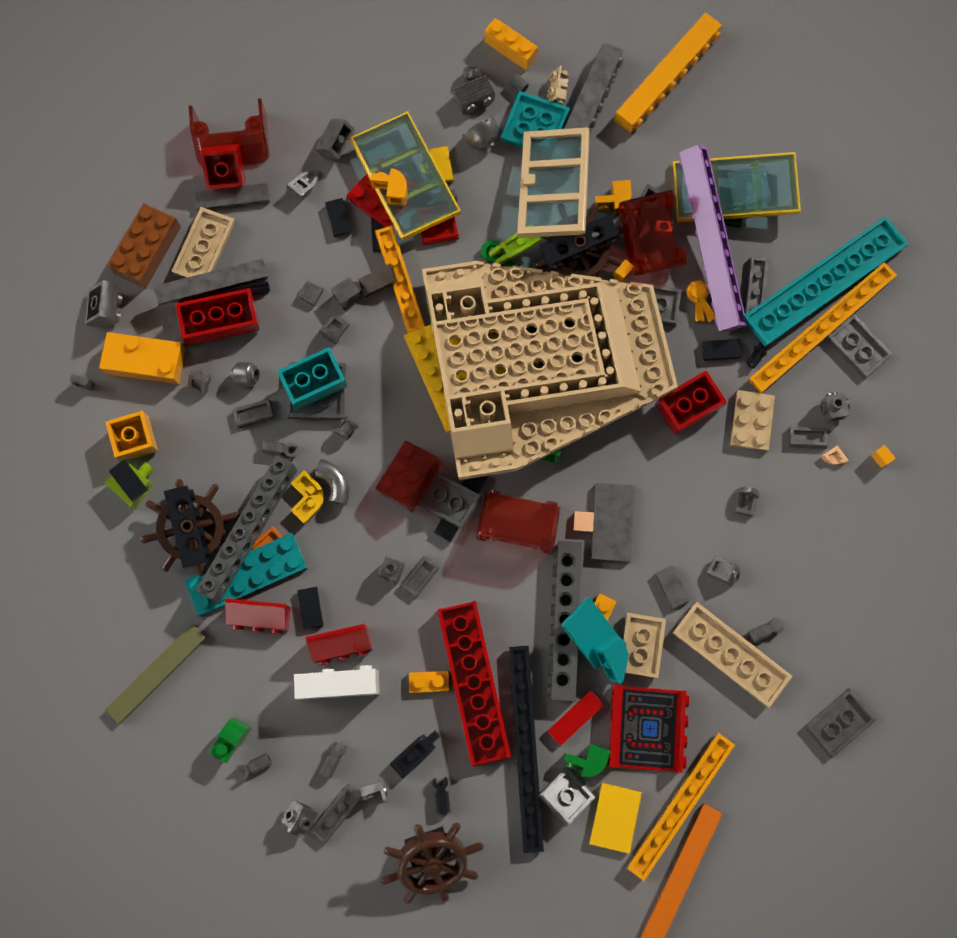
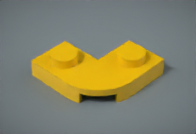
[290,470,324,524]

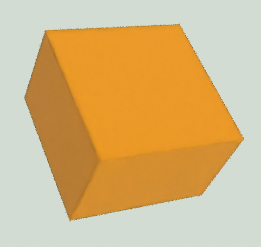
[613,259,634,283]
[871,445,896,469]

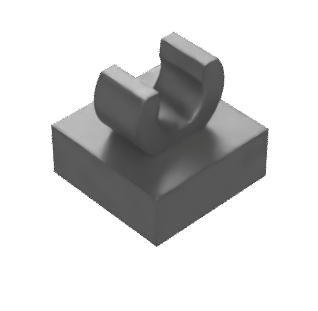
[188,370,211,396]

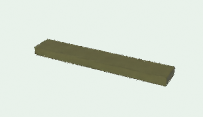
[105,624,207,724]

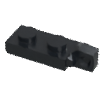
[390,730,440,779]

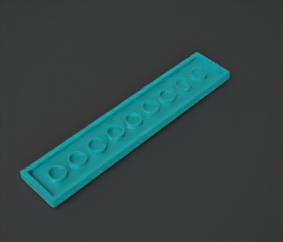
[744,216,909,347]

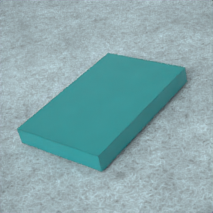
[561,597,619,669]

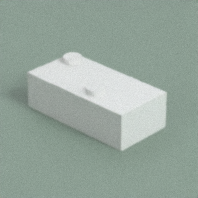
[294,665,380,700]

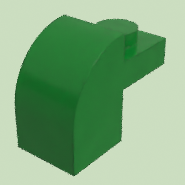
[209,717,252,764]
[563,744,610,777]

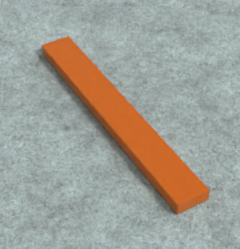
[640,804,722,938]

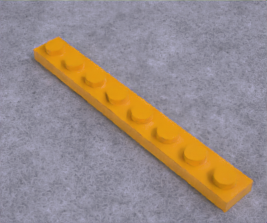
[626,733,735,881]

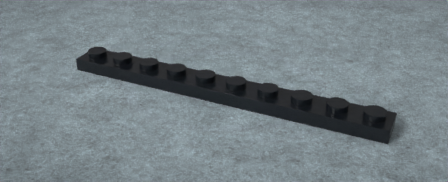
[509,646,544,853]

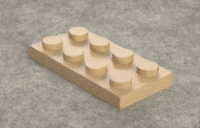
[171,207,236,278]

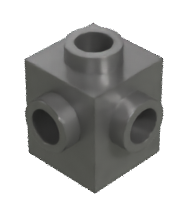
[820,392,850,423]
[281,800,318,835]

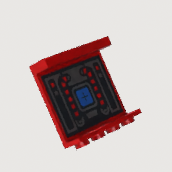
[608,685,689,773]

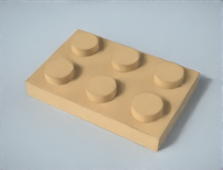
[730,390,775,452]
[623,613,666,678]

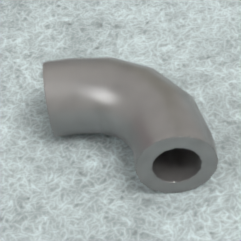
[316,459,350,506]

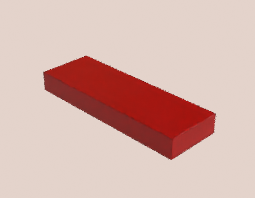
[547,690,604,746]

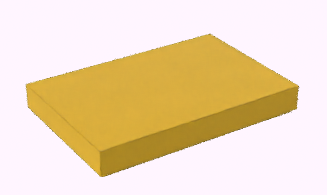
[589,783,642,854]

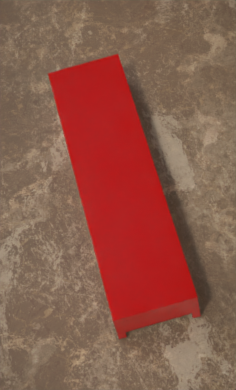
[437,601,511,766]

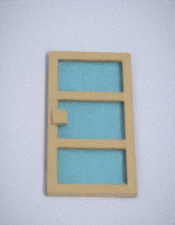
[517,128,590,238]

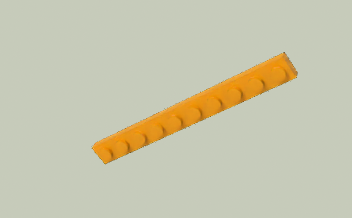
[748,262,897,393]

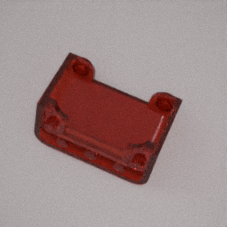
[618,190,687,276]
[476,490,561,555]

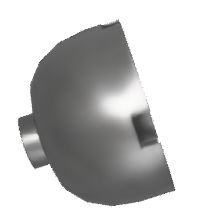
[462,115,499,150]

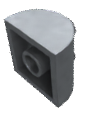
[85,280,122,327]

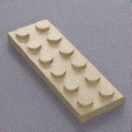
[672,602,793,708]

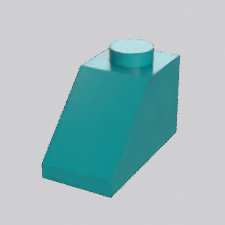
[593,635,629,684]

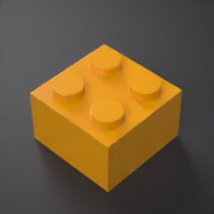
[105,410,158,462]

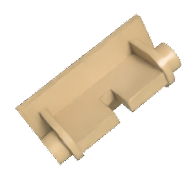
[547,65,569,105]

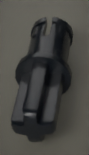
[746,341,774,369]

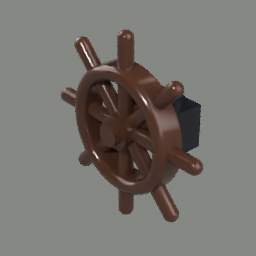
[380,823,483,904]

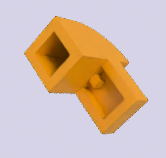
[370,168,408,206]
[594,180,632,216]

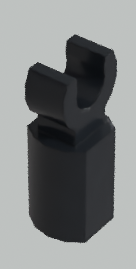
[433,777,451,814]

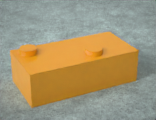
[99,332,186,385]

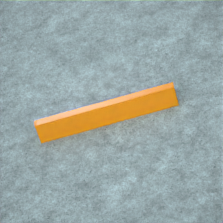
[375,226,425,333]

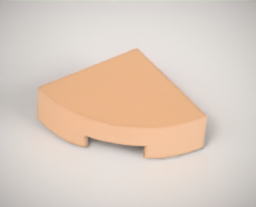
[821,445,849,465]

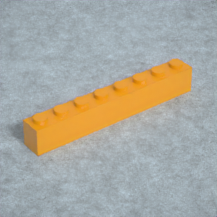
[614,12,722,133]

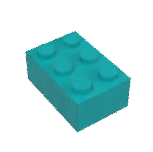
[277,347,348,410]

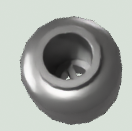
[230,362,260,387]

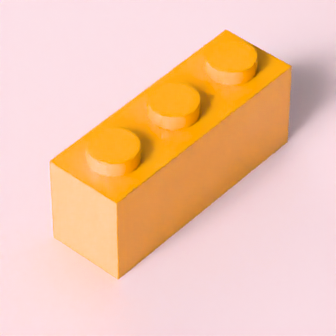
[484,18,538,71]

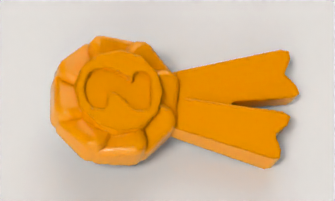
[686,280,716,323]

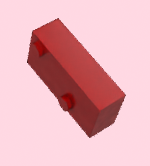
[175,288,260,346]

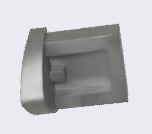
[319,314,349,344]
[734,487,759,517]

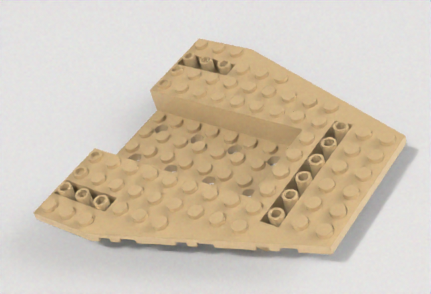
[422,261,678,480]

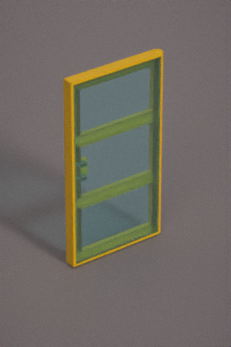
[349,111,461,240]
[672,152,801,223]

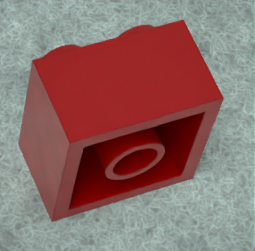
[200,144,246,190]

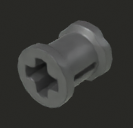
[334,416,359,441]

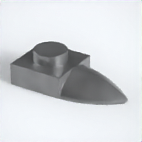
[286,170,318,200]

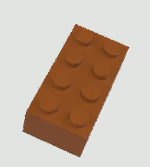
[107,203,181,289]

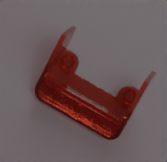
[189,98,270,167]

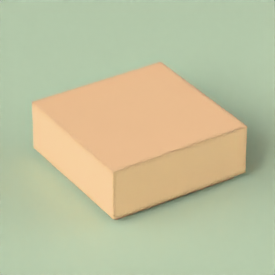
[573,511,594,533]

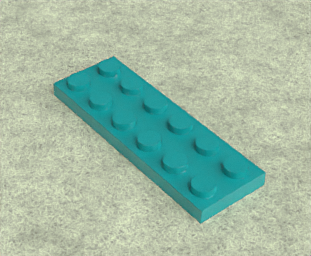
[184,533,308,617]

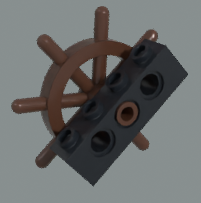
[535,203,623,277]
[140,479,240,576]

